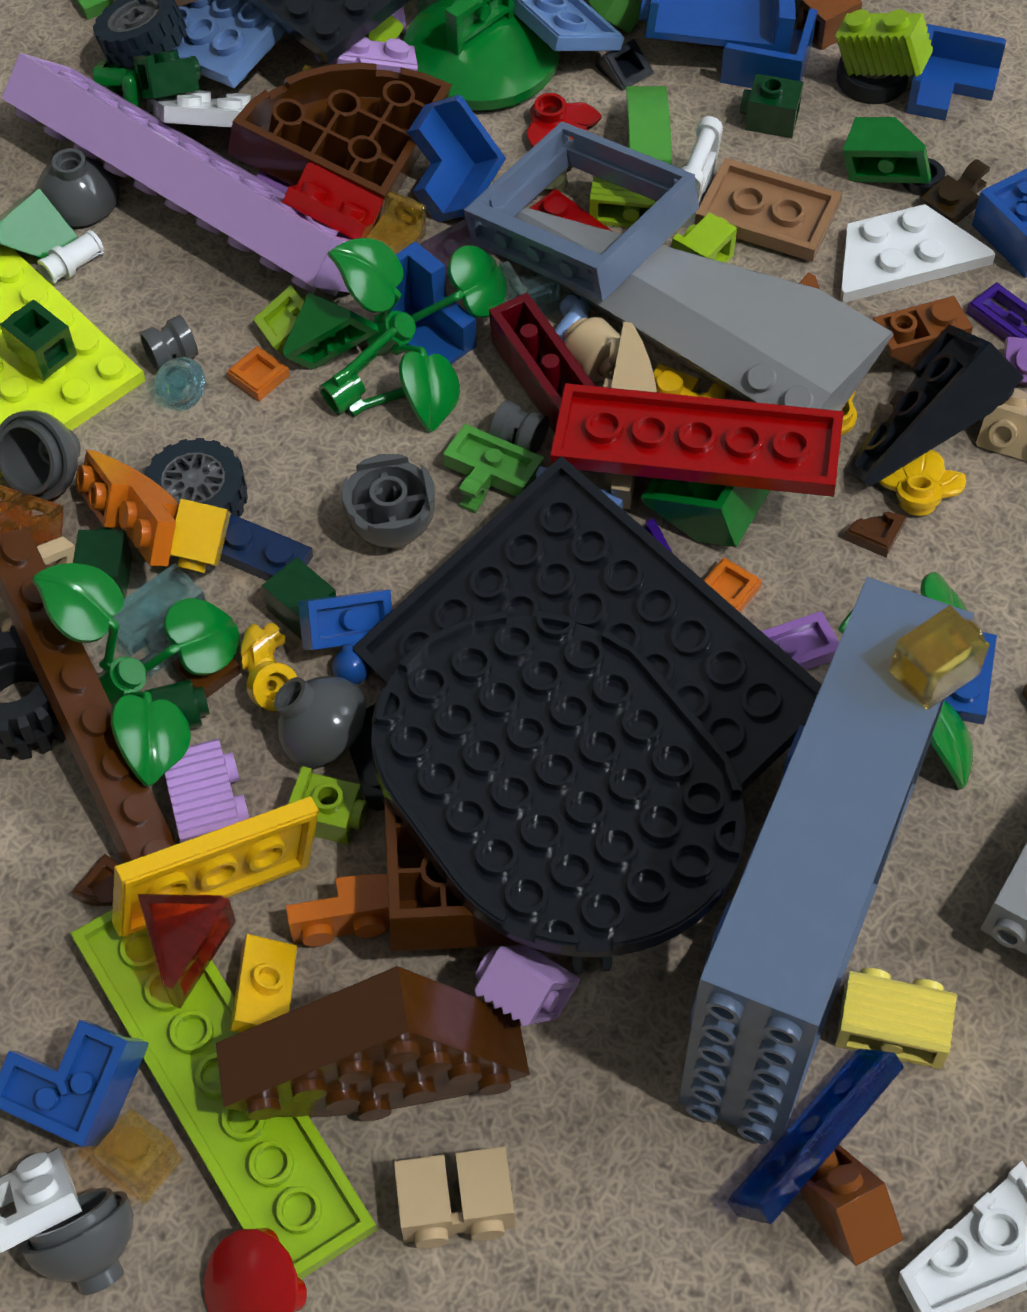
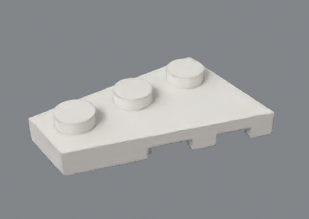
[898,1161,1027,1312]

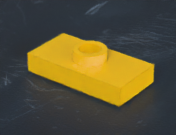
[230,934,297,1033]

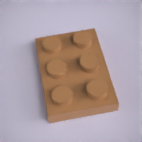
[695,158,842,262]

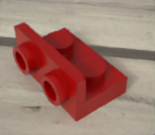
[282,162,384,239]

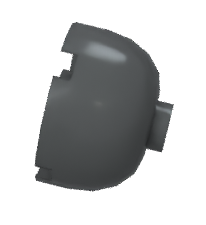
[342,454,435,548]

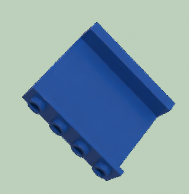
[639,0,796,53]

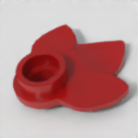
[527,93,602,148]

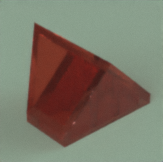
[138,894,236,1009]

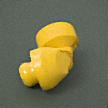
[241,623,297,712]

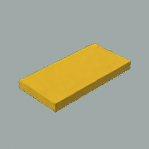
[112,796,319,937]

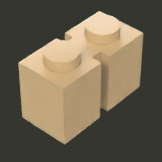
[394,1146,515,1249]

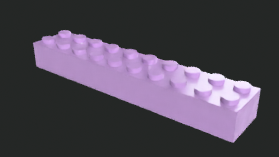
[1,53,352,296]

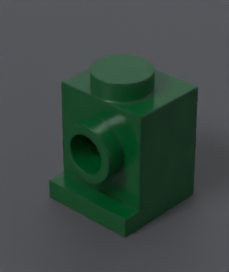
[133,50,201,98]
[0,299,77,380]

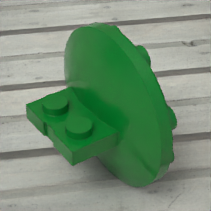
[403,0,560,110]

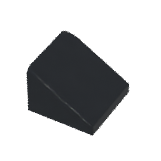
[595,39,654,91]

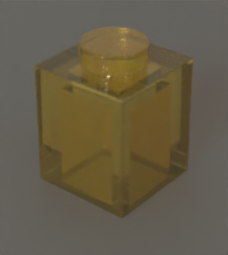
[889,605,990,710]
[93,1108,182,1204]

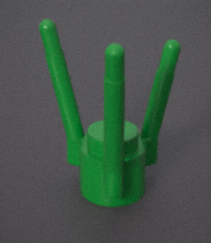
[319,327,406,417]

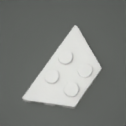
[147,90,251,127]
[840,204,995,303]

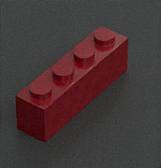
[489,292,595,433]

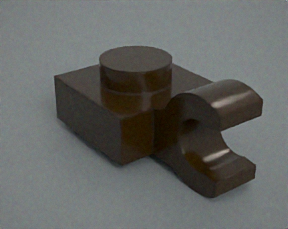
[919,159,990,225]

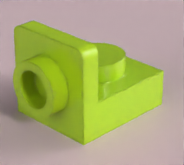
[253,285,312,354]

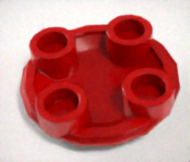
[204,1228,307,1312]

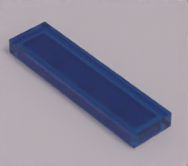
[727,1049,904,1225]

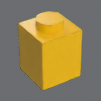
[170,499,231,573]

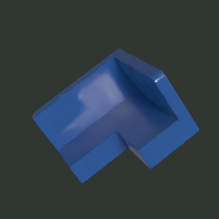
[720,8,818,88]
[906,24,1006,121]
[407,95,506,222]
[972,168,1027,278]
[391,241,477,365]
[0,1020,149,1147]

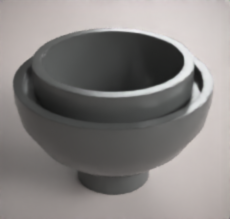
[36,148,119,227]
[0,410,81,502]
[274,676,366,768]
[21,1187,134,1295]

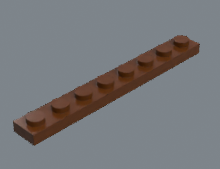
[0,527,176,863]

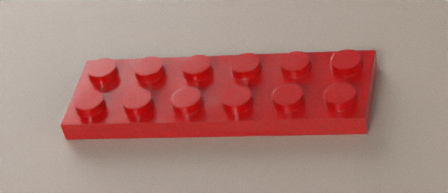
[550,383,844,497]

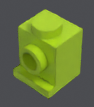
[672,212,737,263]
[288,766,368,845]

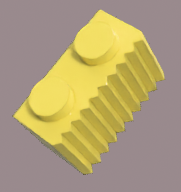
[835,968,957,1069]

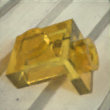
[367,191,426,254]

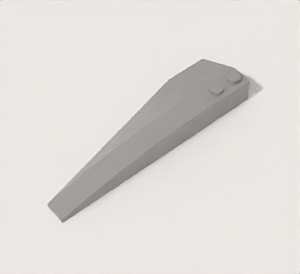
[514,207,894,411]

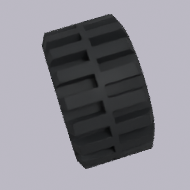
[0,625,66,760]

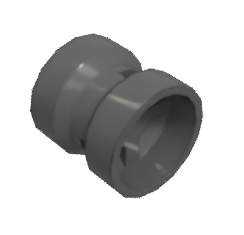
[139,315,198,372]
[489,400,549,453]

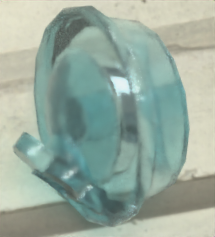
[155,357,206,411]

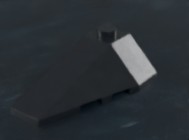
[846,324,1024,487]

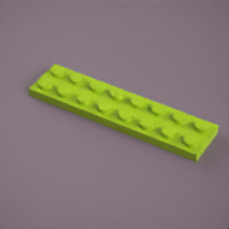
[70,909,377,1280]

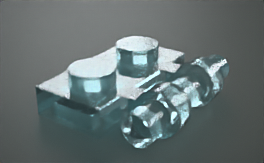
[107,563,206,677]

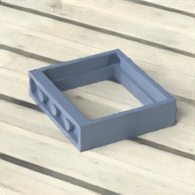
[464,121,699,302]

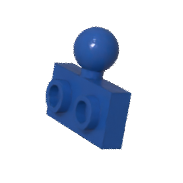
[298,589,392,685]

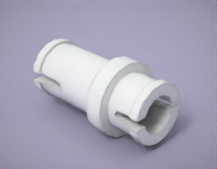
[37,230,104,285]

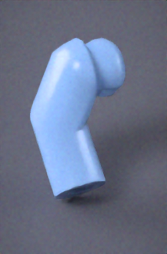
[555,294,591,341]

